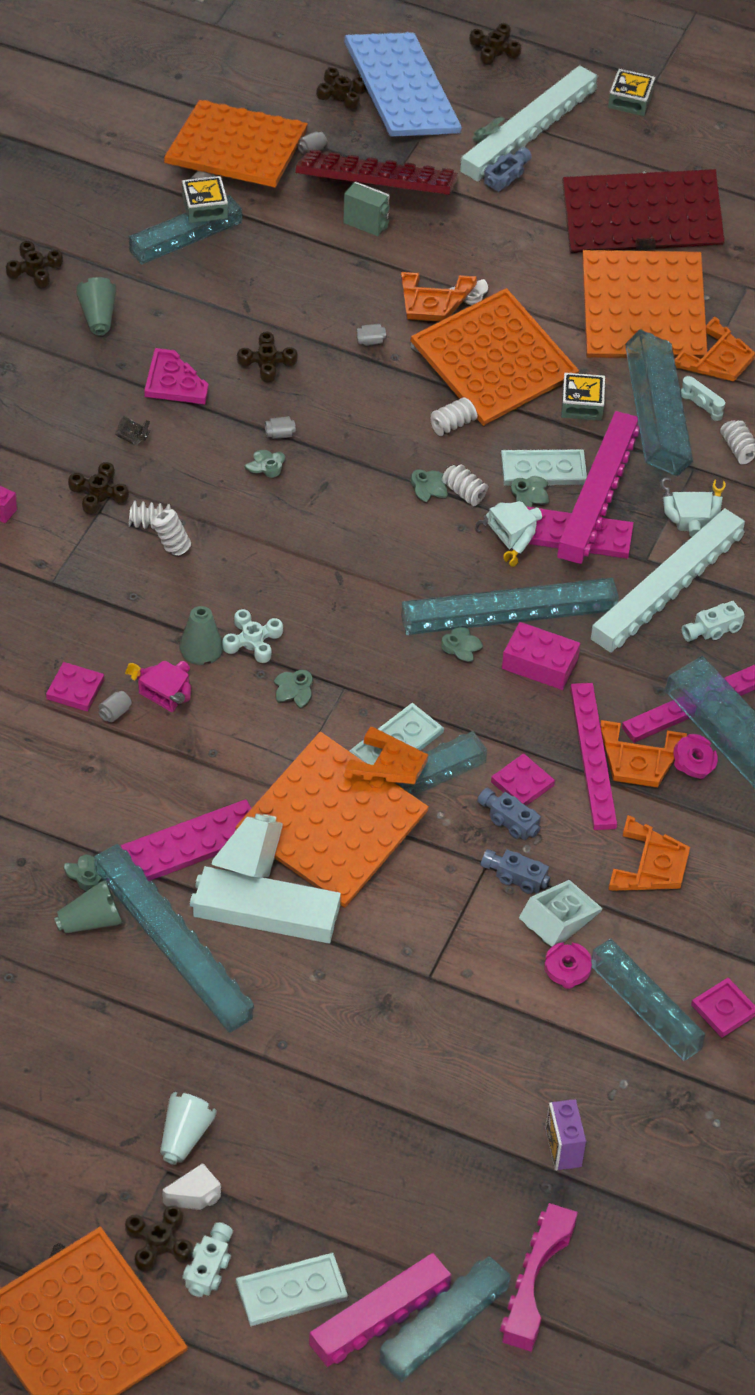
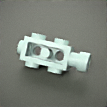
[681,601,744,642]
[183,1223,233,1297]

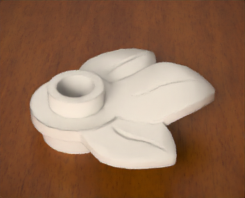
[449,279,488,305]

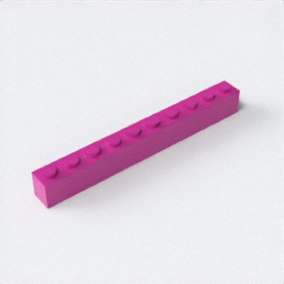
[557,411,641,564]

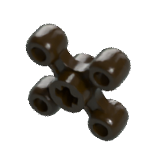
[469,23,522,64]
[316,67,366,110]
[6,241,63,288]
[237,332,298,383]
[68,462,129,514]
[125,1206,193,1272]

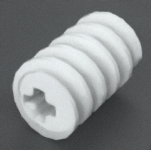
[430,397,477,436]
[720,421,755,465]
[442,465,488,507]
[129,501,171,529]
[151,509,191,556]

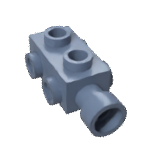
[484,147,532,192]
[477,787,541,840]
[480,849,550,894]

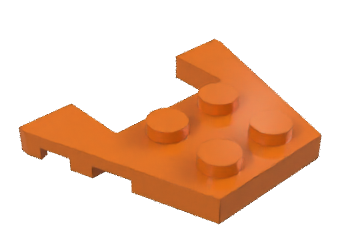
[401,272,477,321]
[672,317,755,381]
[600,720,687,788]
[343,726,428,784]
[608,815,690,891]

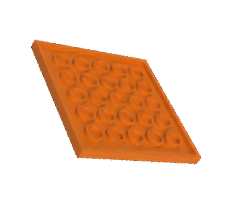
[164,100,308,187]
[582,250,707,359]
[410,288,580,426]
[236,731,429,908]
[0,1226,188,1395]

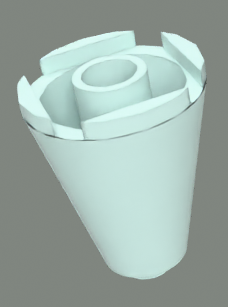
[160,1092,217,1165]

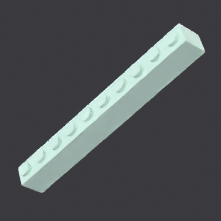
[460,65,597,182]
[591,508,745,653]

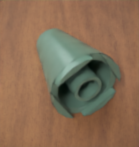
[76,277,116,336]
[179,606,223,665]
[54,880,122,934]

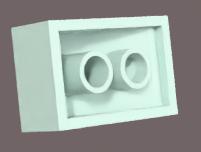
[519,880,603,947]

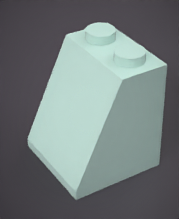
[211,814,283,877]

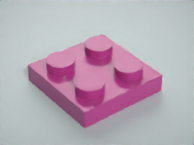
[46,662,105,712]
[491,753,555,806]
[691,978,755,1038]

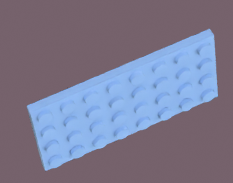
[344,32,462,137]

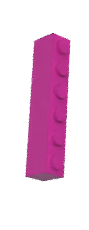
[309,1253,451,1367]

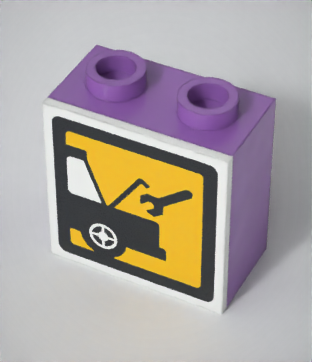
[545,1099,586,1170]

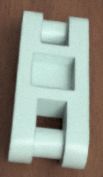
[681,376,725,421]

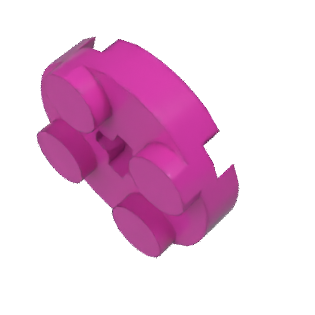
[674,734,718,779]
[544,942,592,989]

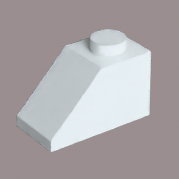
[163,1163,221,1210]

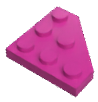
[144,348,209,404]

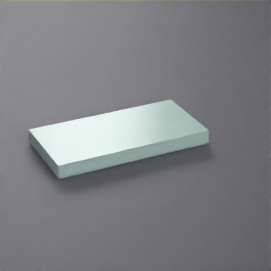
[501,449,587,486]
[349,703,444,765]
[236,1253,348,1326]

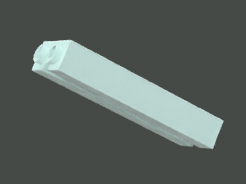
[190,866,341,944]

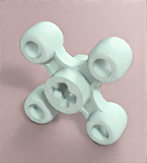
[222,609,283,663]

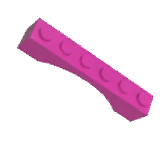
[500,1203,578,1352]

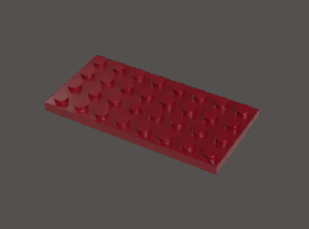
[295,150,458,195]
[562,169,725,253]

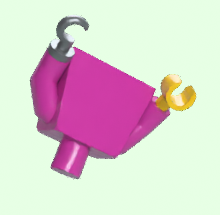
[125,661,191,713]

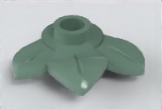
[472,117,505,144]
[244,450,285,477]
[411,469,447,502]
[510,476,549,507]
[441,627,483,662]
[274,670,313,708]
[64,854,110,891]

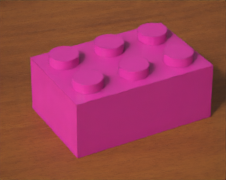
[502,622,581,690]

